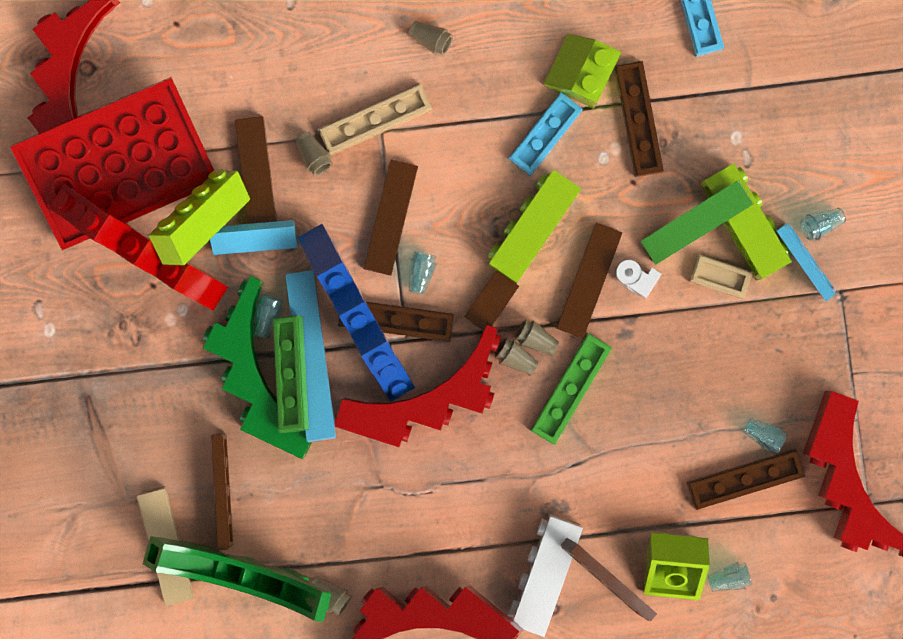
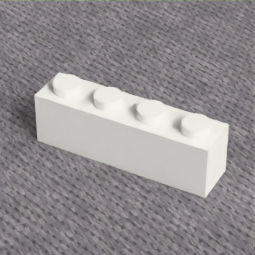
[508,514,583,637]

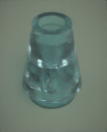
[801,208,846,240]
[408,251,437,294]
[253,295,284,338]
[743,418,788,454]
[708,562,752,592]

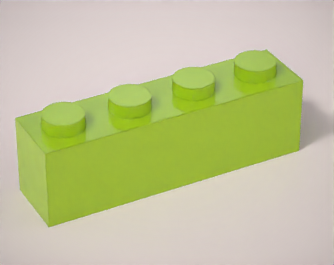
[700,163,792,280]
[148,169,250,265]
[487,169,582,284]

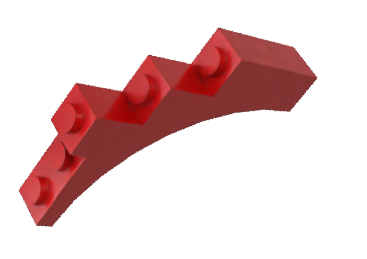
[27,0,120,133]
[49,184,228,311]
[335,325,501,447]
[803,391,903,557]
[352,585,524,639]

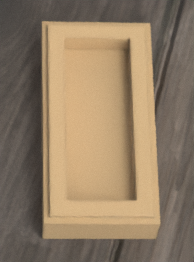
[689,255,753,299]

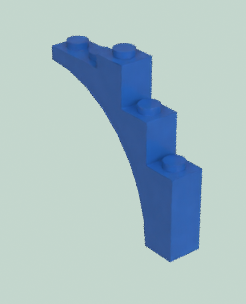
[297,224,415,402]

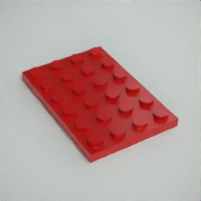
[10,77,215,251]

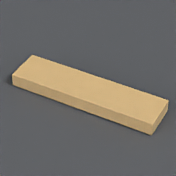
[318,84,433,155]
[137,488,195,606]

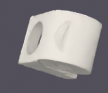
[615,260,662,300]

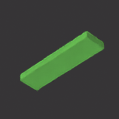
[641,180,754,265]
[273,315,309,433]
[530,333,612,445]

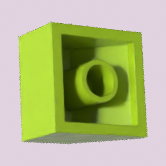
[543,34,621,109]
[643,533,710,600]

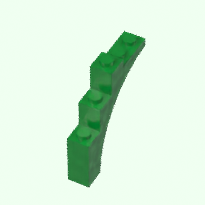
[202,276,312,459]
[142,536,332,622]

